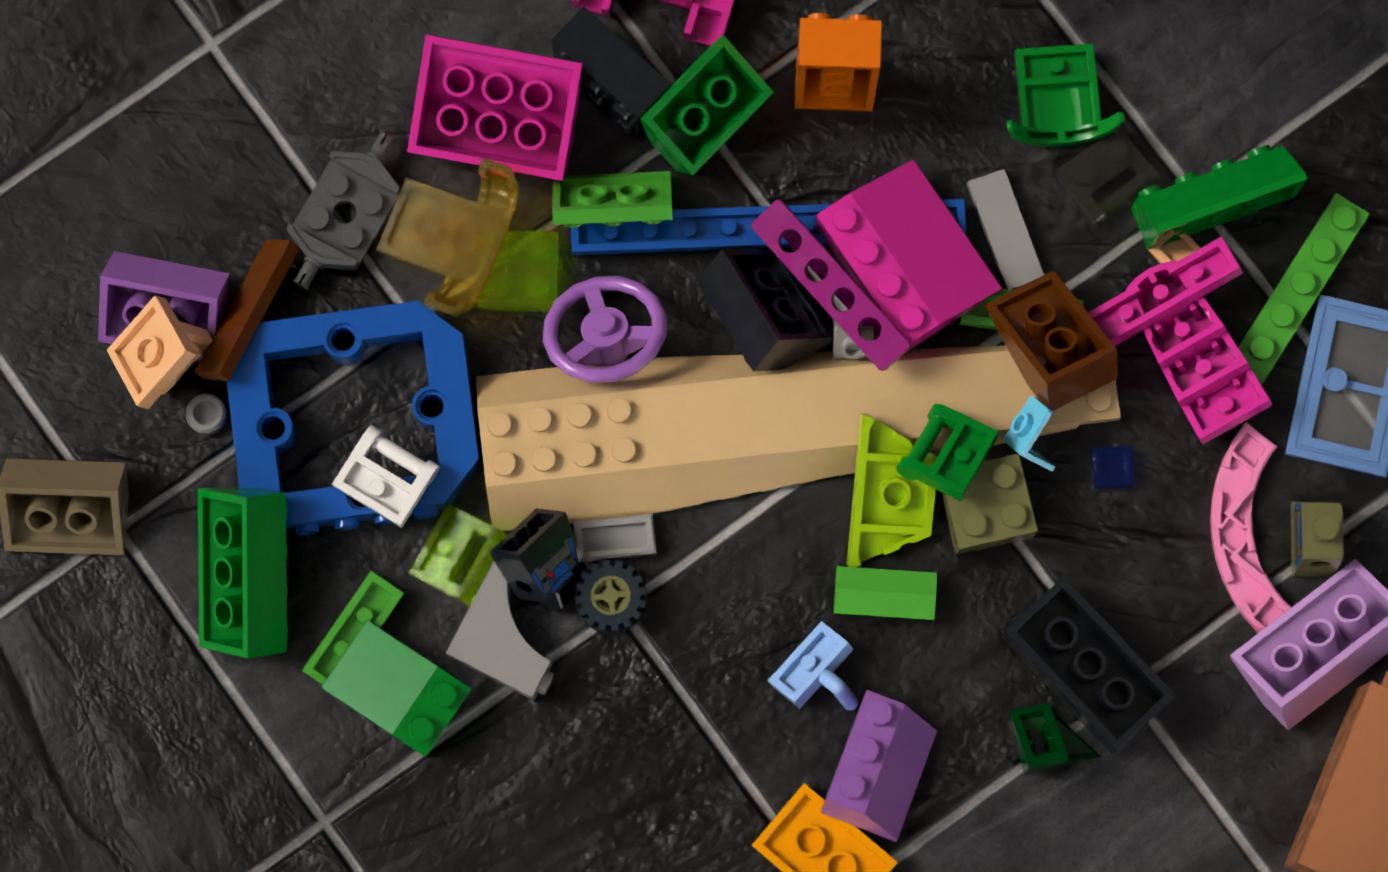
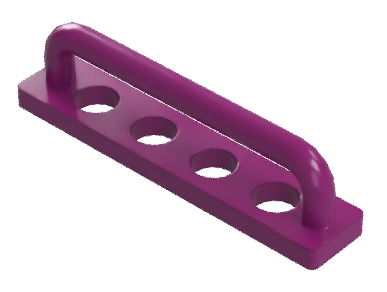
[751,200,911,371]

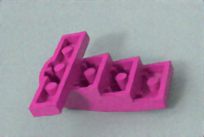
[1088,236,1273,445]

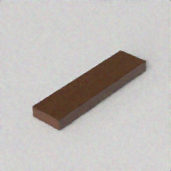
[195,240,299,381]

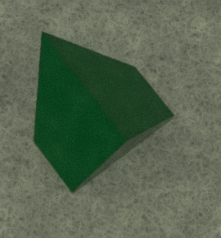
[1010,703,1101,773]

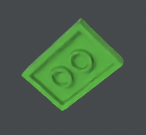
[552,171,673,228]

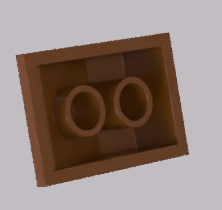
[985,270,1118,411]

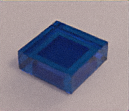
[1091,446,1134,489]

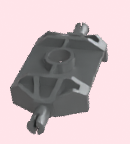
[286,132,402,290]

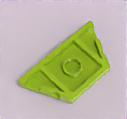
[847,413,938,567]

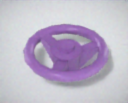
[542,276,667,383]

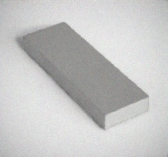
[966,169,1044,290]

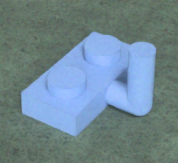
[768,621,858,710]

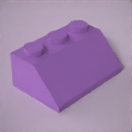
[98,251,230,361]
[820,690,937,842]

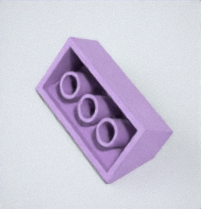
[1230,559,1388,730]

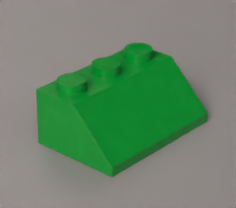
[640,35,774,176]

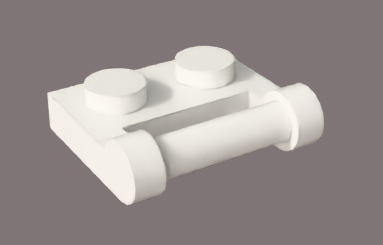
[332,425,440,528]

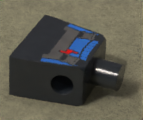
[490,508,580,611]

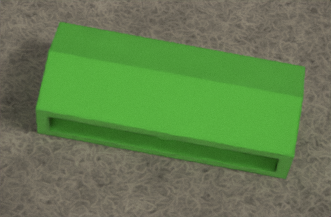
[833,566,937,620]

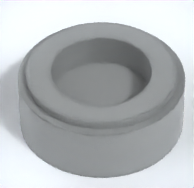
[186,394,227,435]

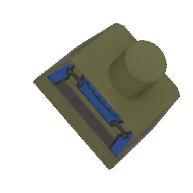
[1291,501,1343,578]

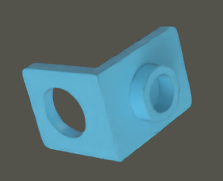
[1003,396,1056,472]

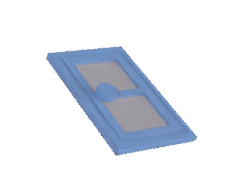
[1284,295,1388,478]

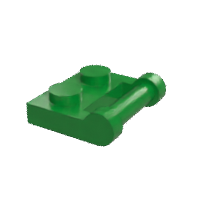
[896,403,998,501]

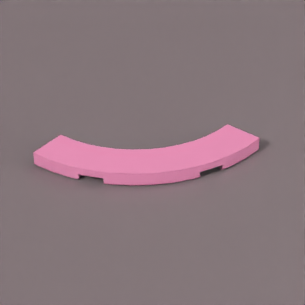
[1210,422,1292,633]

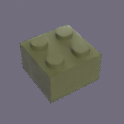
[940,454,1038,556]

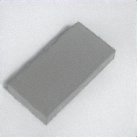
[573,513,657,563]

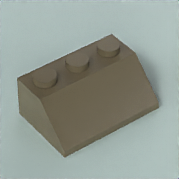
[0,459,129,555]

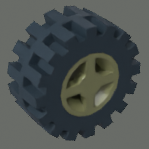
[575,560,647,635]

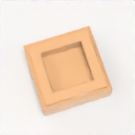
[1147,229,1201,264]

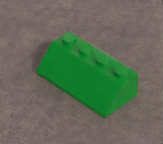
[1131,145,1308,251]
[198,488,288,659]

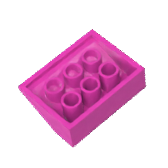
[407,34,583,181]
[815,159,1002,352]

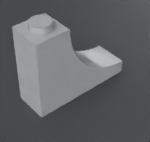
[446,562,555,701]

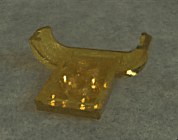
[376,158,519,317]

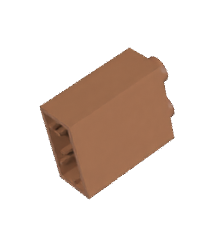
[1284,671,1388,872]

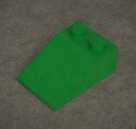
[321,621,471,757]

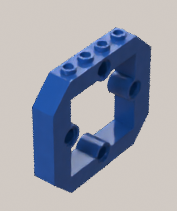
[227,301,481,536]

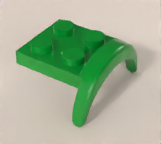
[1007,44,1125,147]

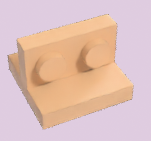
[107,295,213,409]

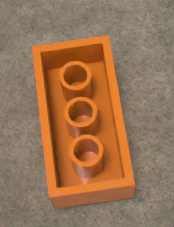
[794,13,882,111]

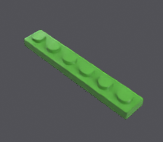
[1238,193,1370,386]

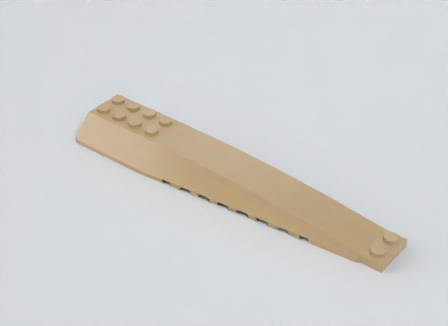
[476,345,1121,533]

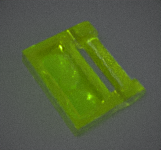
[409,504,508,606]

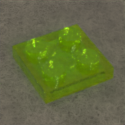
[477,230,559,312]

